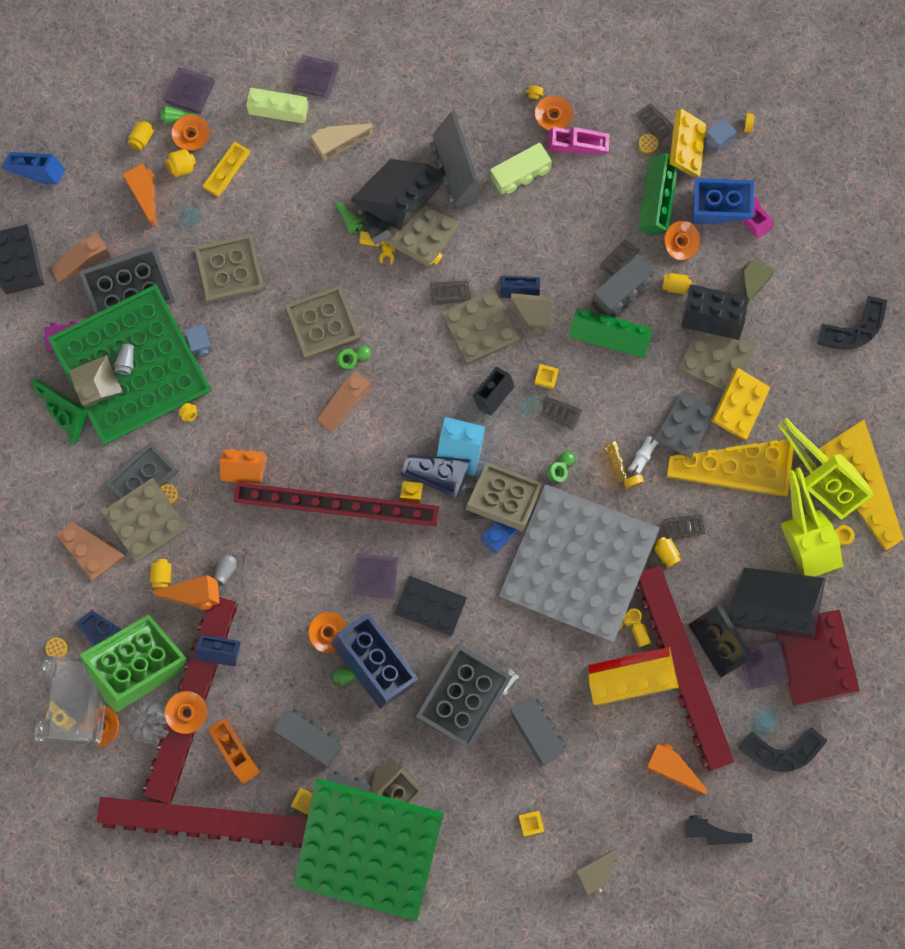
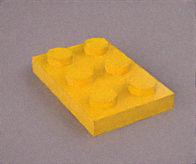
[669,109,706,178]
[711,368,770,440]

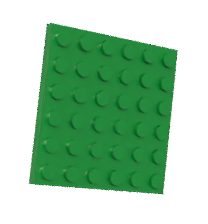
[48,284,212,445]
[294,778,444,921]

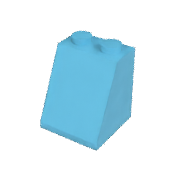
[437,417,485,476]

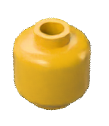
[165,149,196,177]

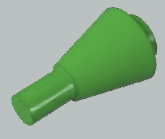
[161,106,196,125]
[336,202,364,233]
[332,668,357,688]

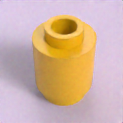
[127,120,154,151]
[662,273,692,295]
[653,537,681,569]
[150,559,172,589]

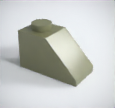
[741,257,775,305]

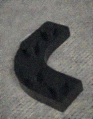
[817,296,887,350]
[738,727,828,772]

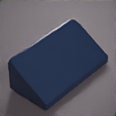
[500,276,540,298]
[195,634,241,666]

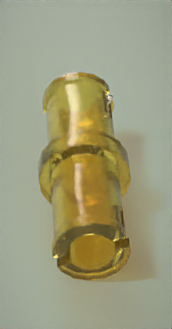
[605,442,629,484]

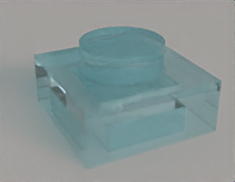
[755,710,778,734]

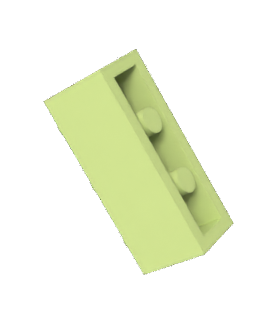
[246,88,308,124]
[490,143,552,195]

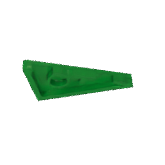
[31,379,87,444]

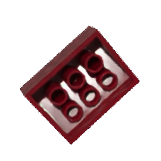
[776,610,860,706]

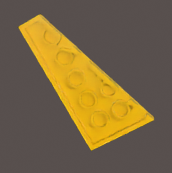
[819,420,904,551]
[667,439,794,497]

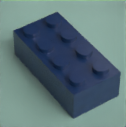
[331,613,418,709]

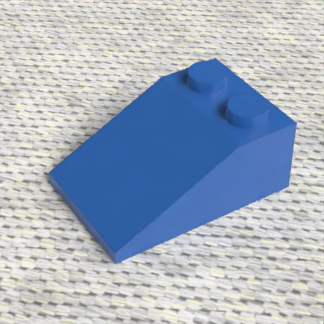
[692,178,754,224]

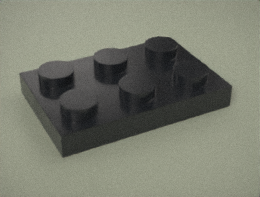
[394,576,467,636]
[688,604,753,678]

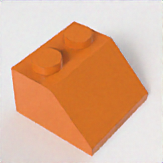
[220,449,267,484]

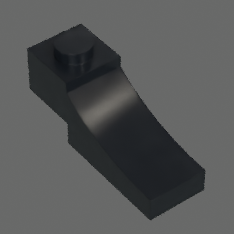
[356,204,392,245]
[684,815,753,845]

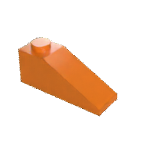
[123,163,156,227]
[153,575,220,610]
[208,718,260,784]
[646,743,708,795]

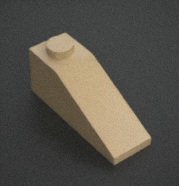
[311,123,373,161]

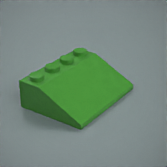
[79,614,186,713]

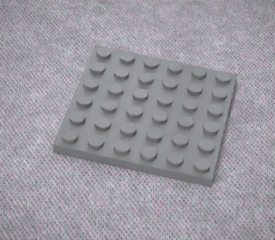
[499,484,660,643]

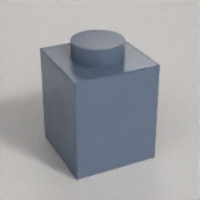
[704,118,737,152]
[185,324,213,358]

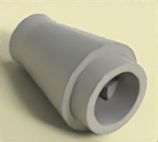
[113,344,134,375]
[214,554,237,586]

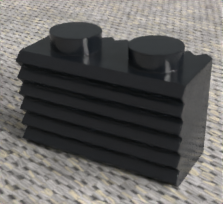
[473,367,515,416]

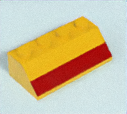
[588,647,679,706]

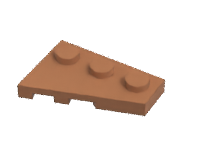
[56,522,126,581]

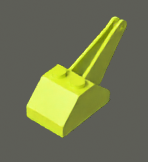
[778,418,874,520]
[781,467,843,577]

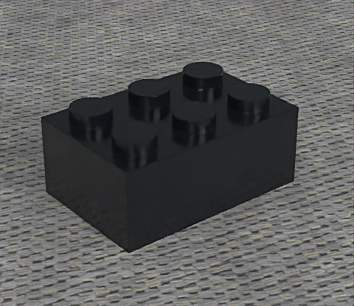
[0,224,44,294]
[681,284,748,340]

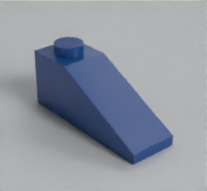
[2,152,66,184]
[481,507,535,554]

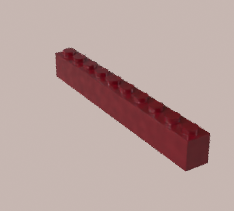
[233,482,439,527]
[636,566,735,772]
[143,597,238,804]
[97,797,308,848]

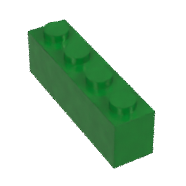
[638,153,678,236]
[568,308,653,359]

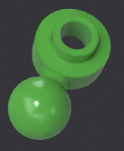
[336,346,371,369]
[547,451,575,483]

